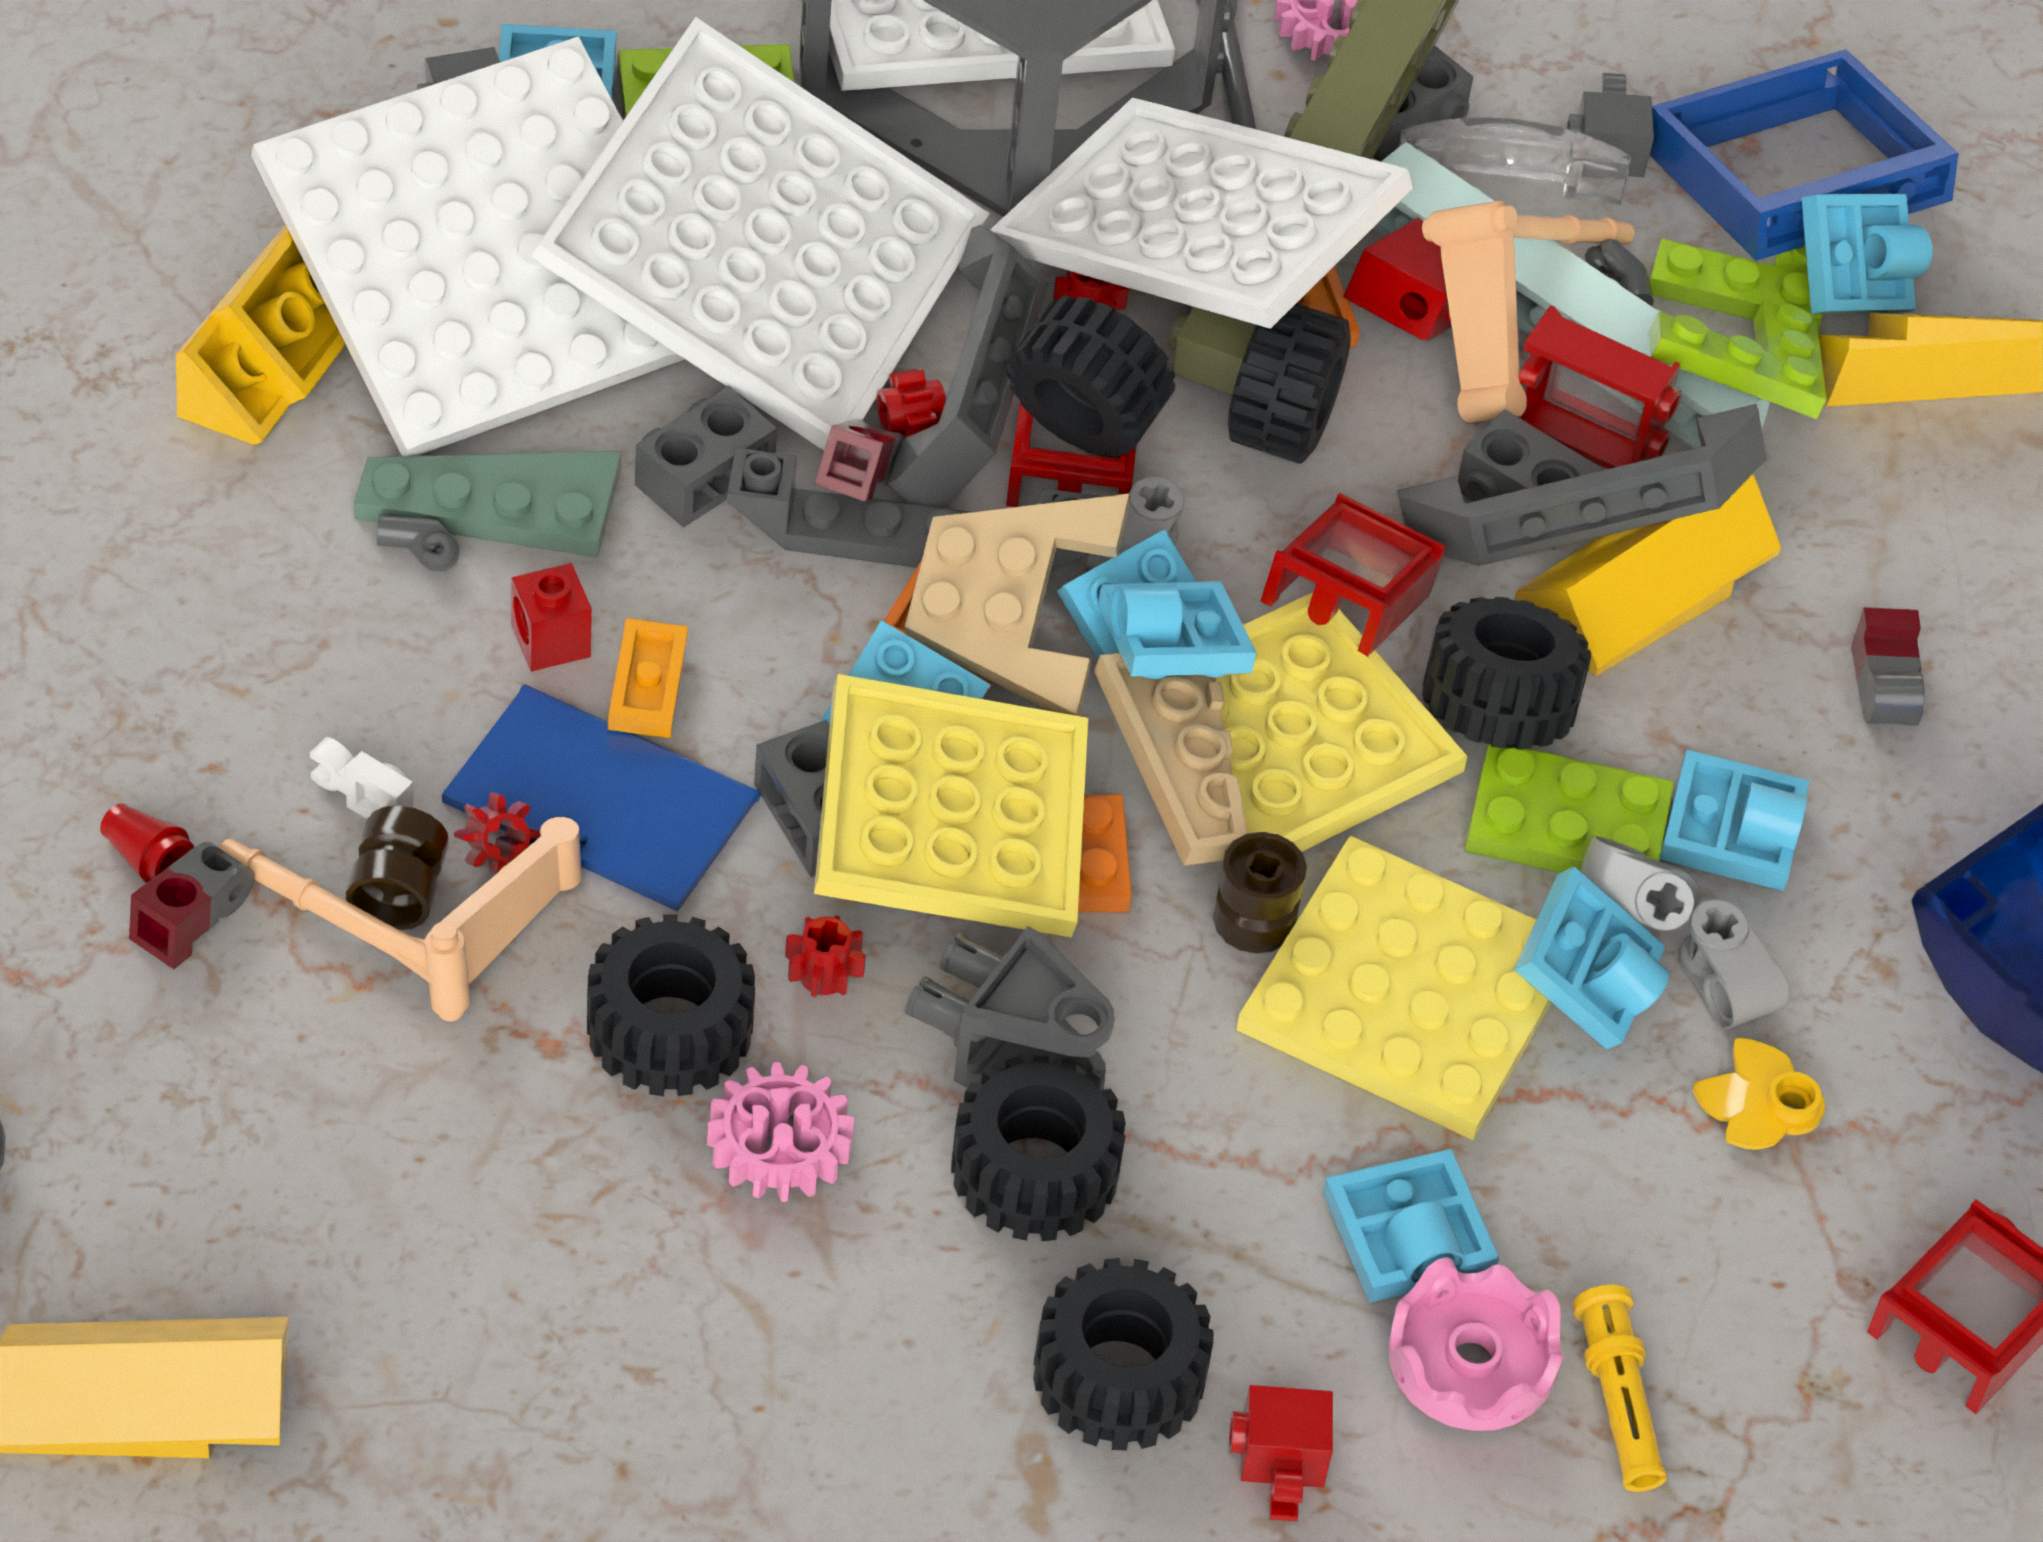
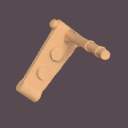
[1422,201,1635,423]
[219,817,582,1021]

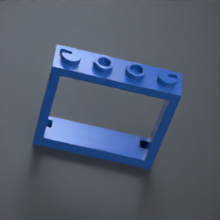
[1650,49,1959,261]

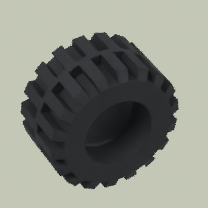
[1006,296,1176,457]
[1228,303,1351,464]
[1422,597,1591,750]
[587,914,756,1096]
[951,1055,1126,1241]
[1033,1258,1214,1451]

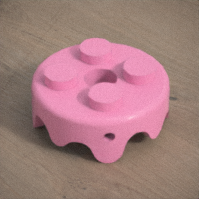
[1388,1257,1563,1431]

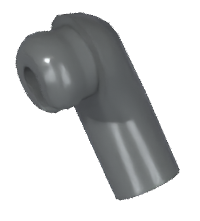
[1585,239,1654,306]
[377,515,459,572]

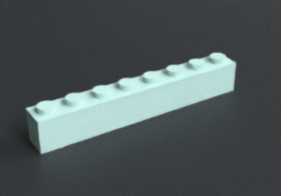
[1372,142,1770,448]

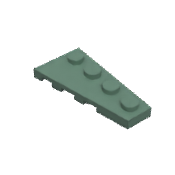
[354,451,622,558]

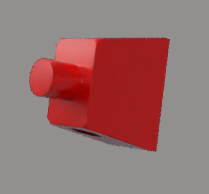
[1343,218,1452,341]

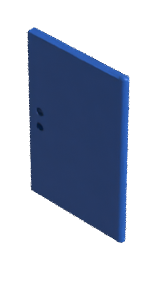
[442,684,761,912]

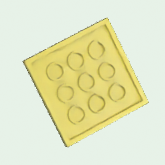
[1216,592,1468,852]
[814,674,1089,938]
[1236,835,1552,1140]

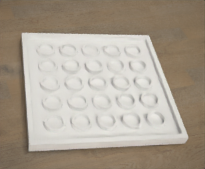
[530,17,990,450]
[251,36,685,457]

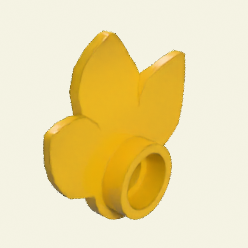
[1692,1037,1825,1150]

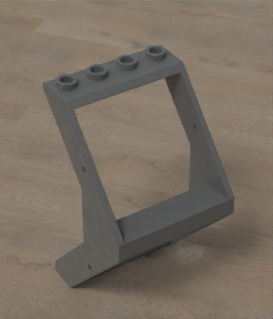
[799,0,1230,217]

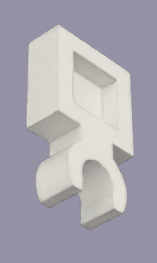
[310,737,414,819]

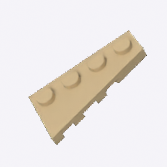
[1094,653,1247,866]

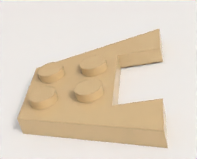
[905,494,1130,716]

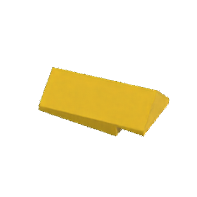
[176,225,346,445]
[1818,312,2043,407]
[1515,474,1781,677]
[0,1317,290,1458]

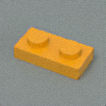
[607,618,688,738]

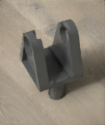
[905,926,1115,1090]

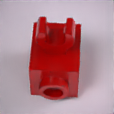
[1229,1385,1333,1522]

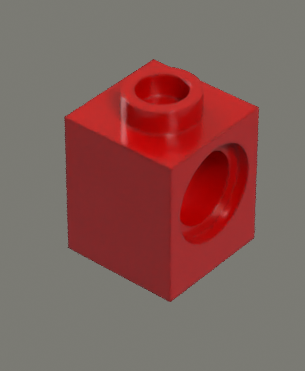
[511,563,592,672]

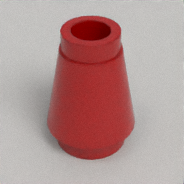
[100,803,194,883]

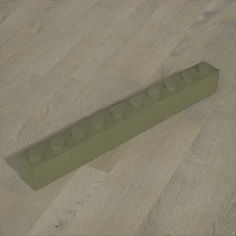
[1169,0,1459,396]

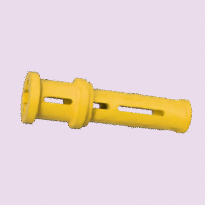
[1572,1284,1667,1492]

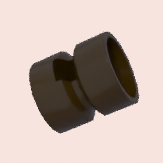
[346,805,449,930]
[1213,832,1307,954]

